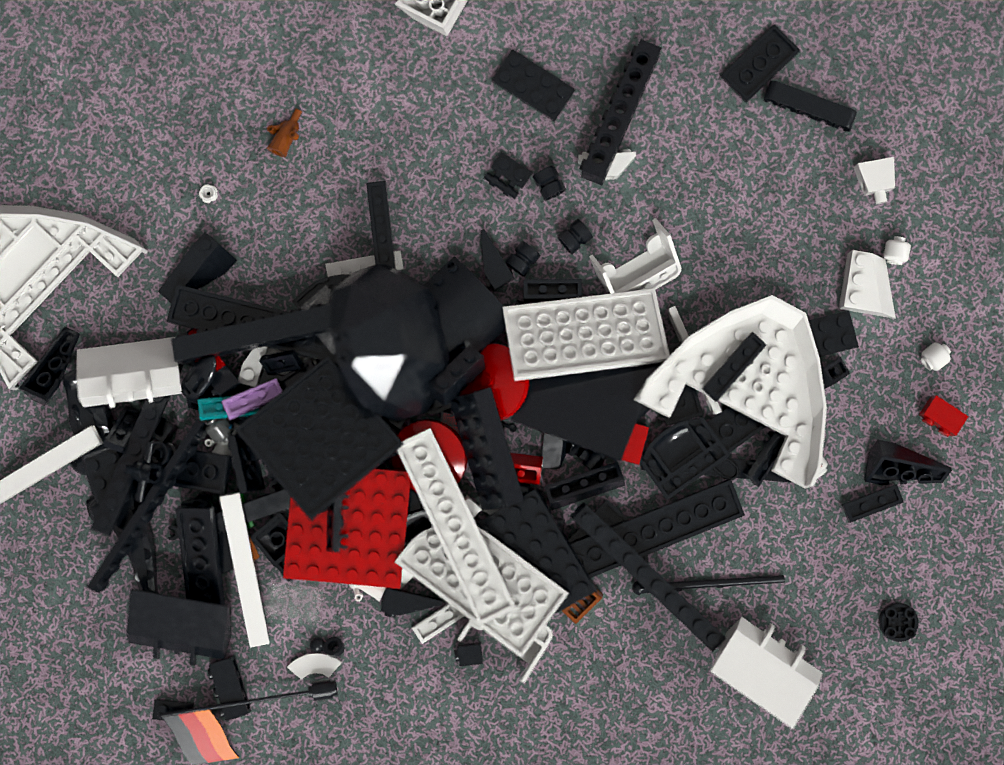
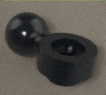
[310,637,345,658]

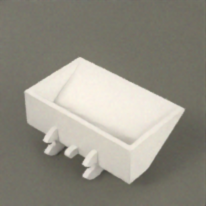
[77,337,182,407]
[710,617,823,729]

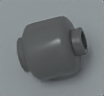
[205,418,235,443]

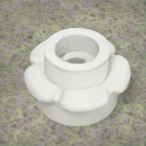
[199,184,218,203]

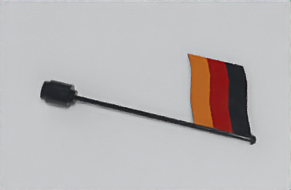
[158,679,338,765]

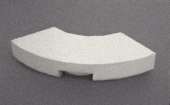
[287,653,342,680]

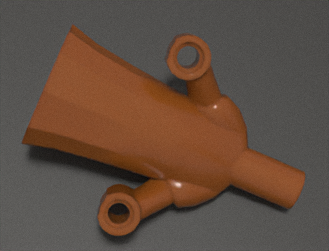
[267,109,302,158]

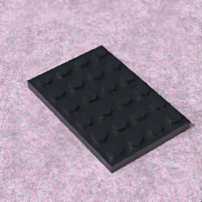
[476,488,597,615]

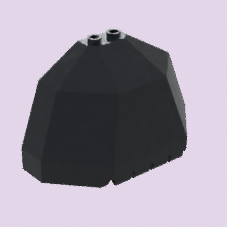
[330,264,451,421]

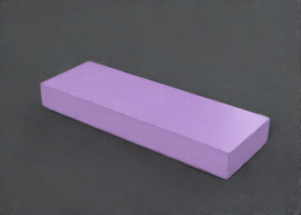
[221,378,282,420]

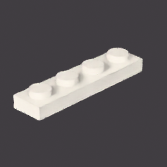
[326,251,404,277]

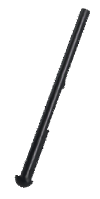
[632,575,785,595]

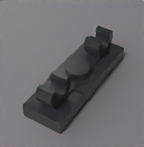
[742,431,786,487]
[326,494,350,552]

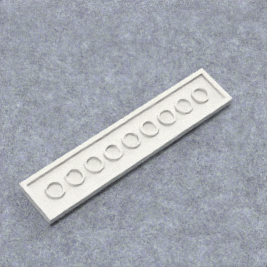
[397,428,516,625]

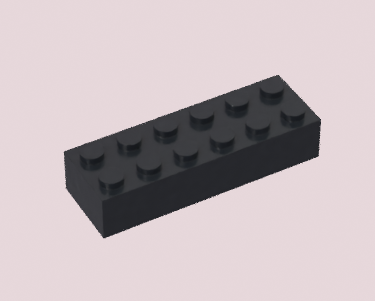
[450,387,524,510]

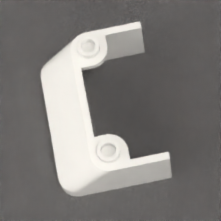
[589,218,681,294]
[457,619,553,683]

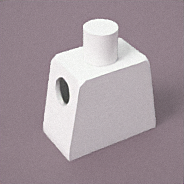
[854,157,895,204]

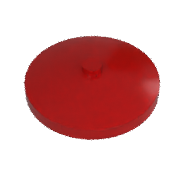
[460,344,529,420]
[391,419,467,493]

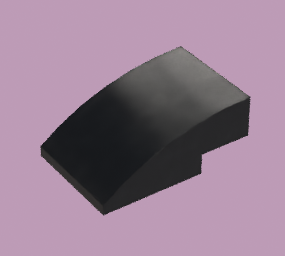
[250,512,293,582]

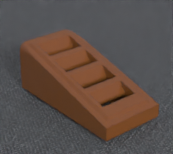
[562,589,603,624]

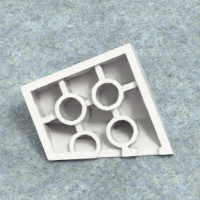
[395,0,468,36]
[839,250,896,318]

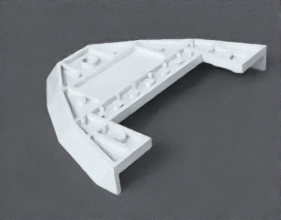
[0,205,148,390]
[634,295,827,488]

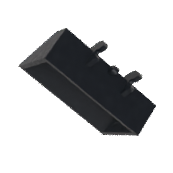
[126,589,232,666]

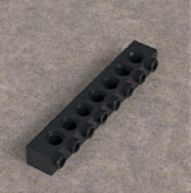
[579,39,662,186]

